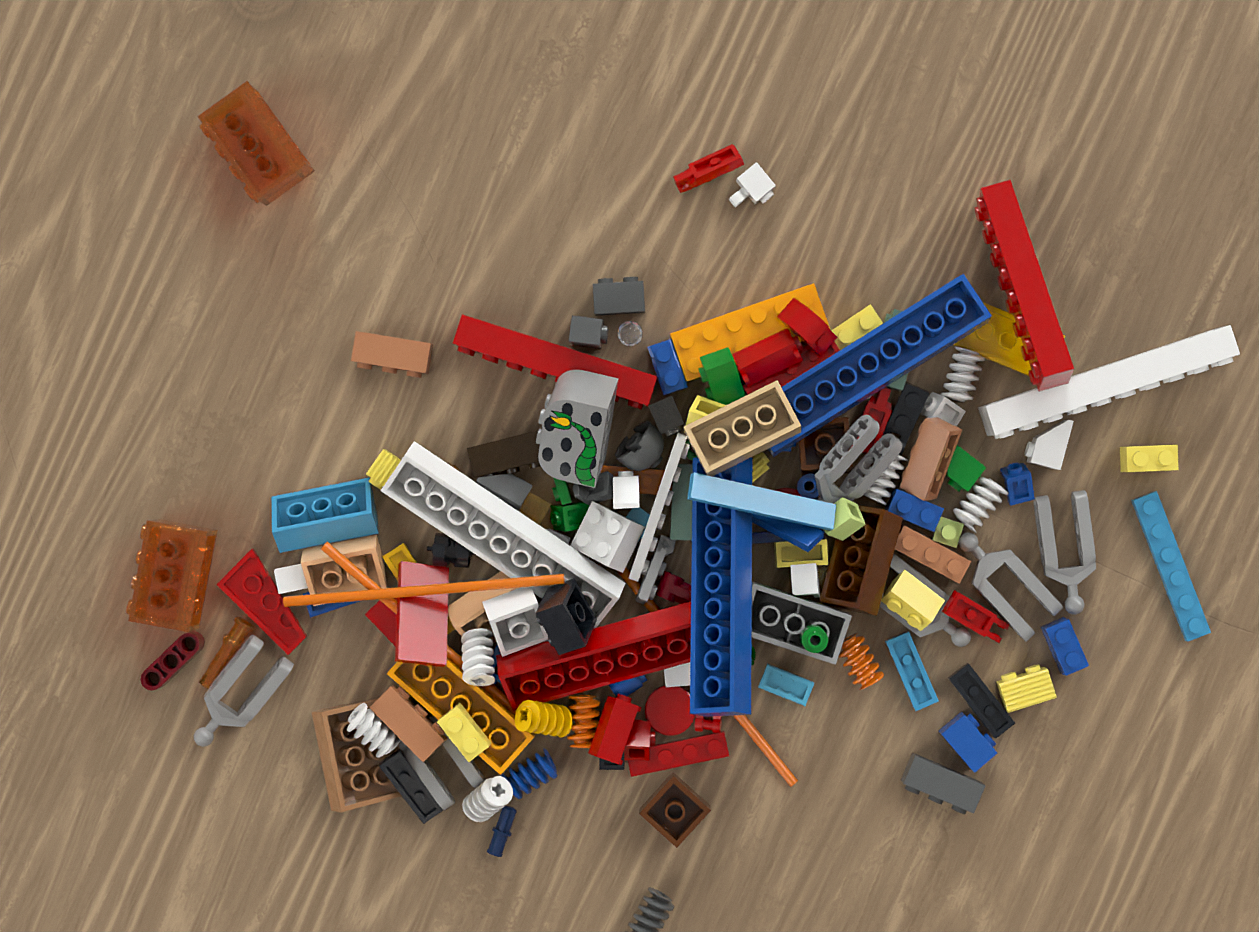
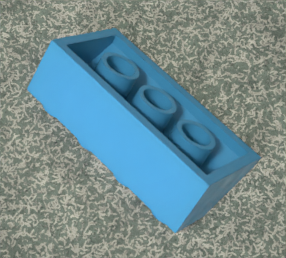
[271,477,379,553]

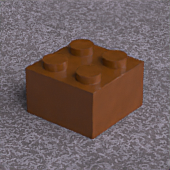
[799,417,853,476]
[639,772,711,848]

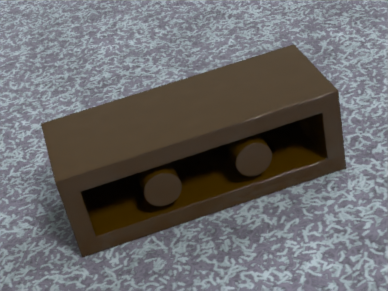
[467,430,541,478]

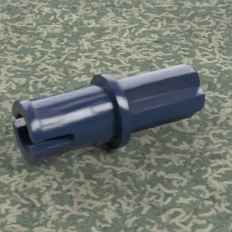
[487,805,517,857]

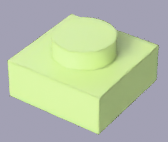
[931,517,964,548]

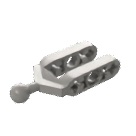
[814,415,902,504]
[1033,490,1096,615]
[959,532,1063,642]
[880,554,971,647]
[194,635,294,747]
[399,716,486,810]

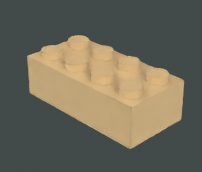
[684,380,801,476]

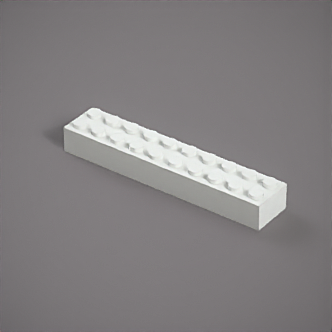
[978,325,1240,439]
[381,441,625,628]

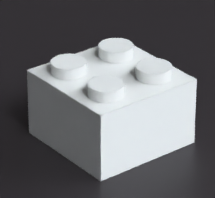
[570,501,645,573]
[482,587,548,657]

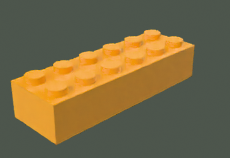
[670,283,830,383]
[387,658,536,775]

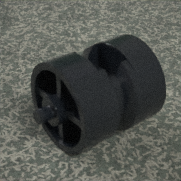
[427,533,476,568]

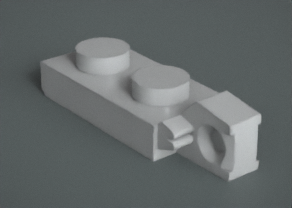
[635,535,676,605]

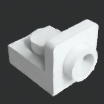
[920,392,966,427]

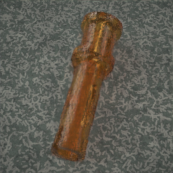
[199,616,255,689]

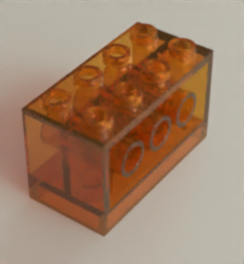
[197,81,315,206]
[126,519,218,632]

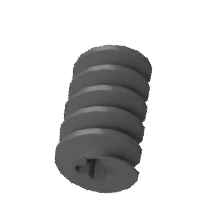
[625,887,674,932]

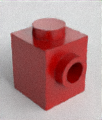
[624,720,656,761]

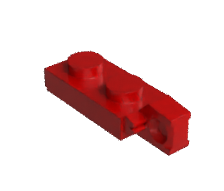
[673,144,744,193]
[851,387,892,454]

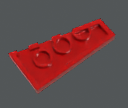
[216,548,307,655]

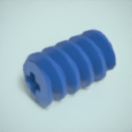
[500,748,558,799]

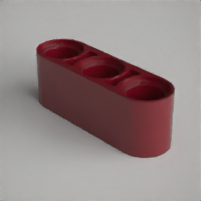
[140,631,205,691]

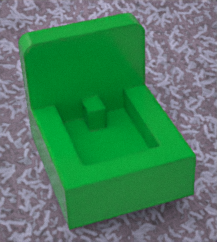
[552,477,573,505]

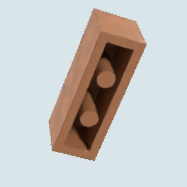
[351,331,433,378]
[900,417,962,501]
[895,525,972,584]
[369,685,448,762]

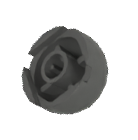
[615,420,664,471]

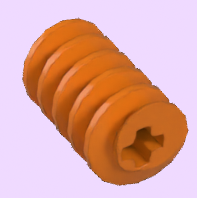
[838,633,884,690]
[567,695,600,748]

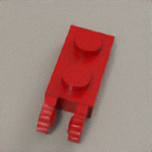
[942,590,1010,643]

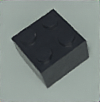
[536,578,597,655]

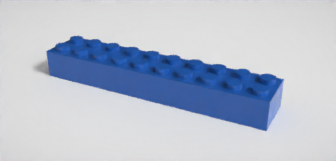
[768,274,992,457]
[690,457,753,717]

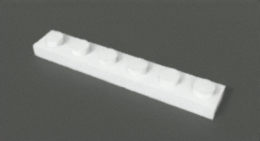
[629,433,690,581]

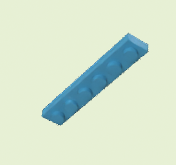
[1131,491,1211,642]

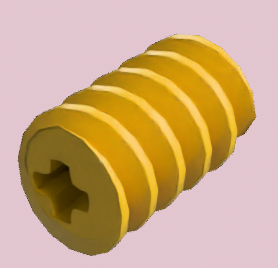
[514,700,572,738]

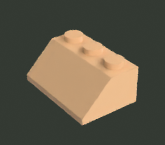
[301,534,387,606]
[448,571,518,644]

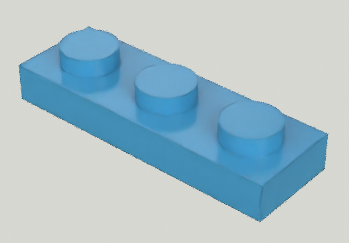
[885,631,939,711]

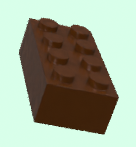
[819,506,903,616]

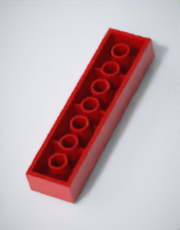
[975,180,1074,392]
[453,314,657,410]
[496,602,691,711]

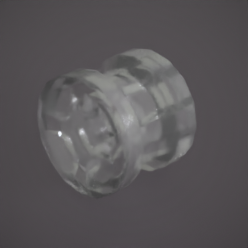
[618,321,643,347]

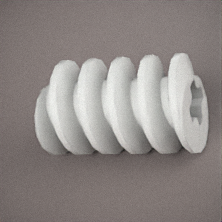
[941,347,985,402]
[864,455,908,506]
[953,477,1008,533]
[461,628,495,686]
[347,703,401,758]
[462,776,513,822]

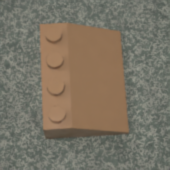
[312,697,403,812]

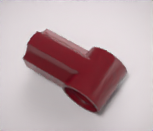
[655,570,691,604]

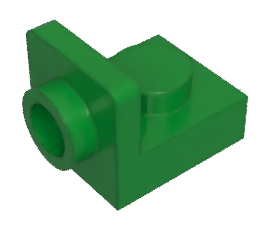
[550,501,590,532]

